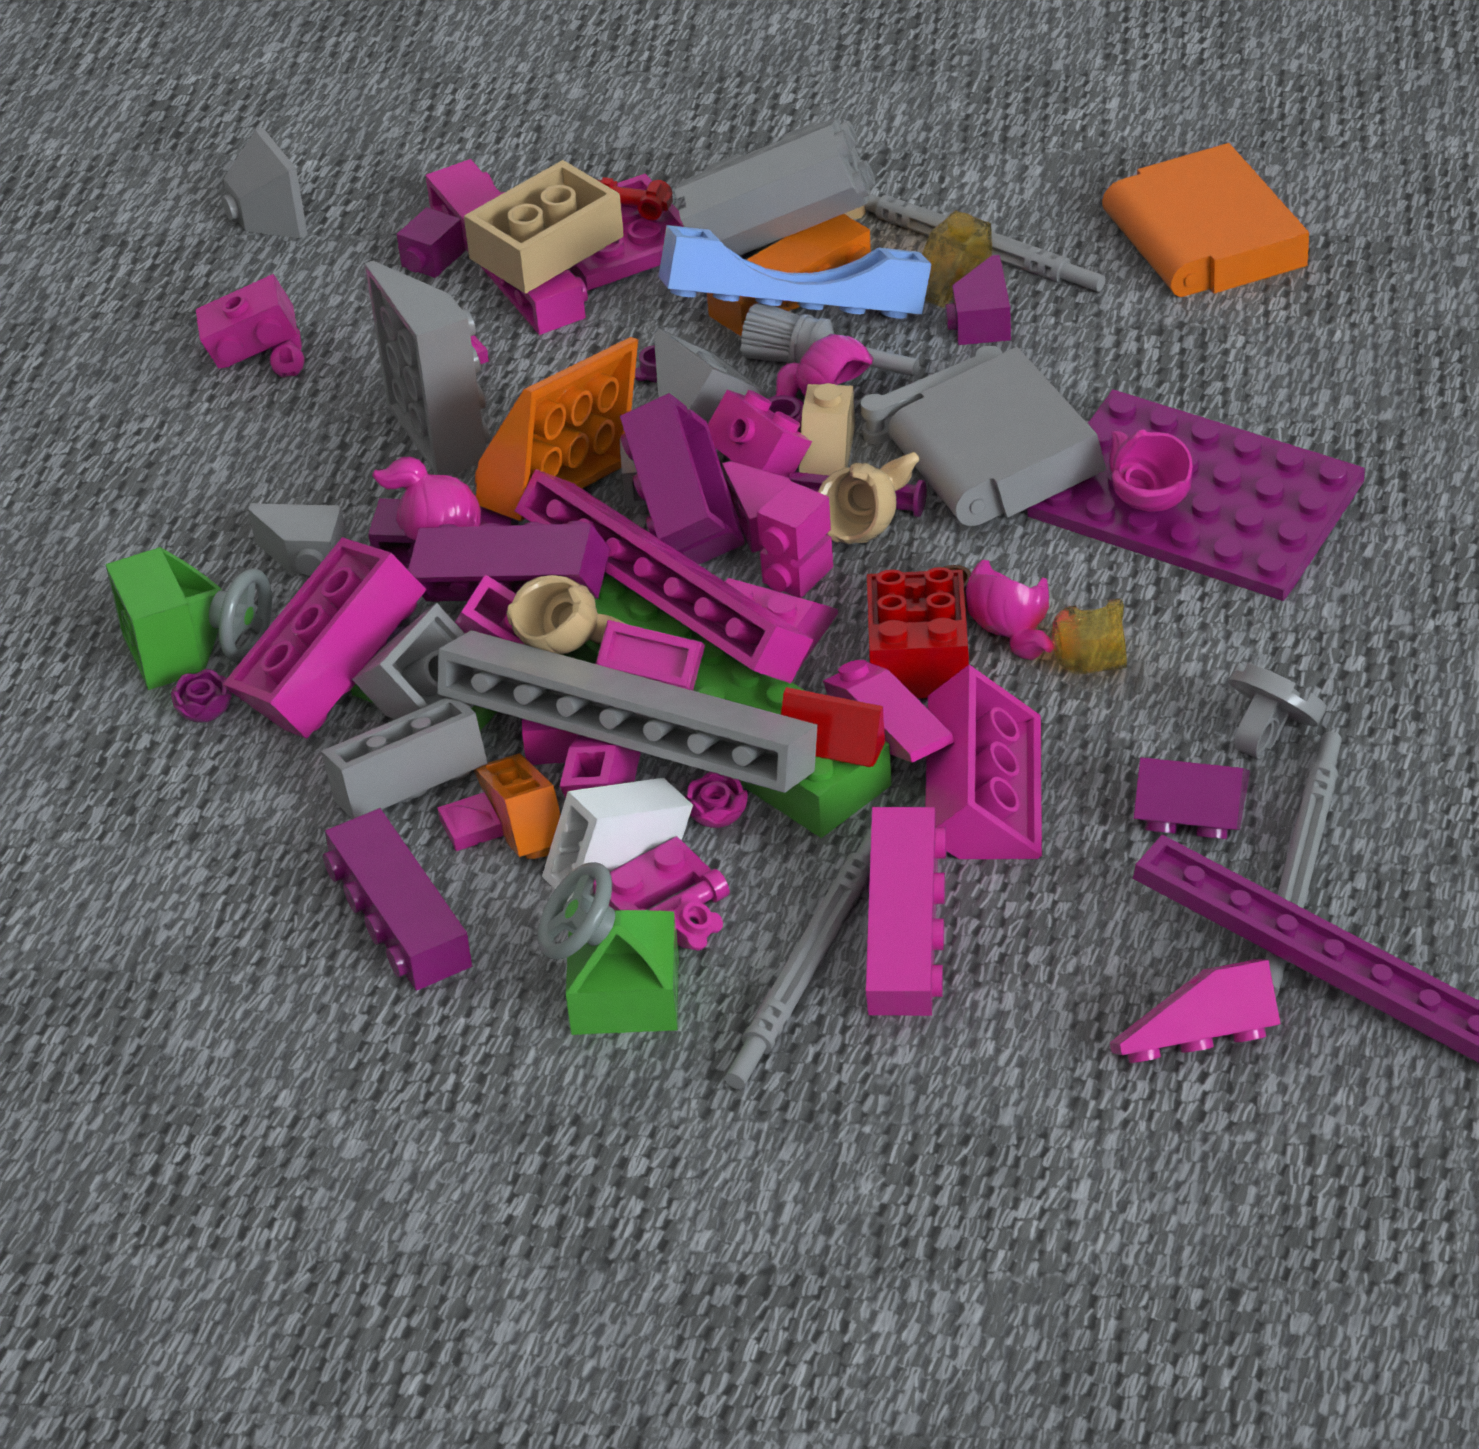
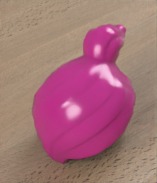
[775,334,873,397]
[1109,429,1193,512]
[372,457,481,540]
[965,560,1054,660]

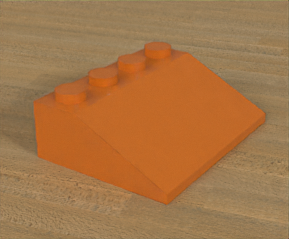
[475,337,638,521]

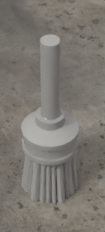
[740,303,919,376]

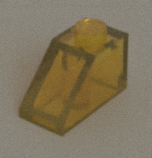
[922,210,992,308]

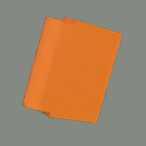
[1102,143,1309,297]

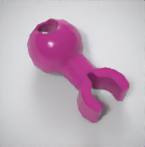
[270,328,305,378]

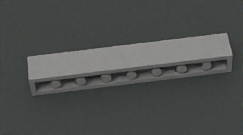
[438,630,817,793]

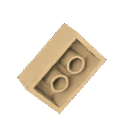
[464,160,624,294]

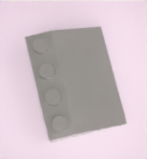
[365,261,491,475]

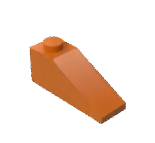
[474,753,561,859]

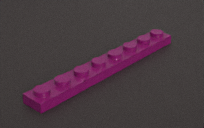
[1132,834,1479,1063]

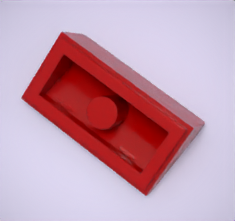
[781,687,885,767]

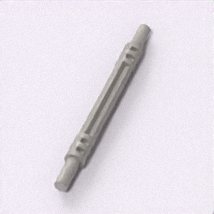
[864,194,1106,292]
[1262,731,1342,997]
[725,827,871,1089]

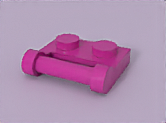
[593,836,730,911]

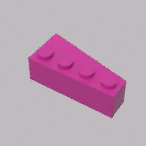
[866,807,946,1016]

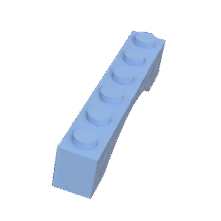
[658,225,931,319]

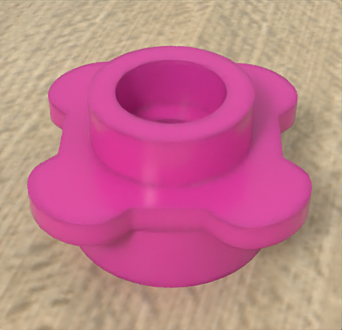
[669,893,723,951]

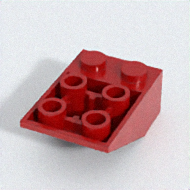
[867,567,969,698]

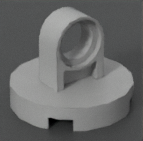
[1228,662,1327,760]

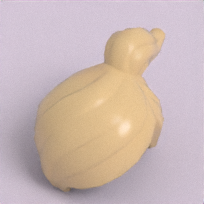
[818,452,919,544]
[506,575,626,655]

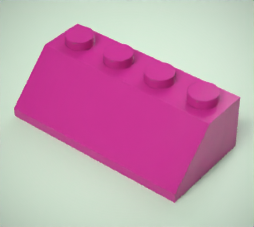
[223,537,427,739]
[925,665,1042,859]

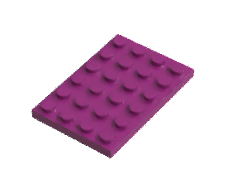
[1027,389,1365,601]

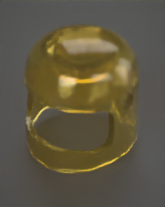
[1051,598,1127,674]

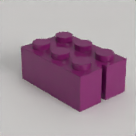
[620,393,745,564]

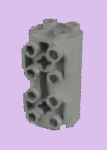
[674,117,875,256]

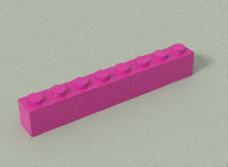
[515,469,814,683]

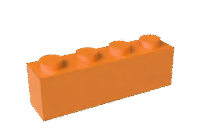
[707,214,871,336]

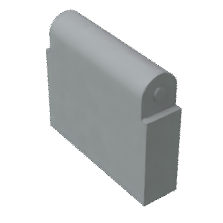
[888,347,1106,526]

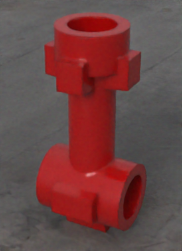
[596,177,673,220]

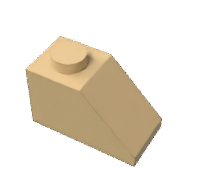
[799,383,855,476]

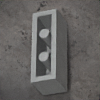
[321,697,488,819]

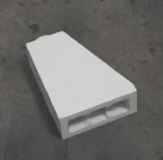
[542,778,693,902]

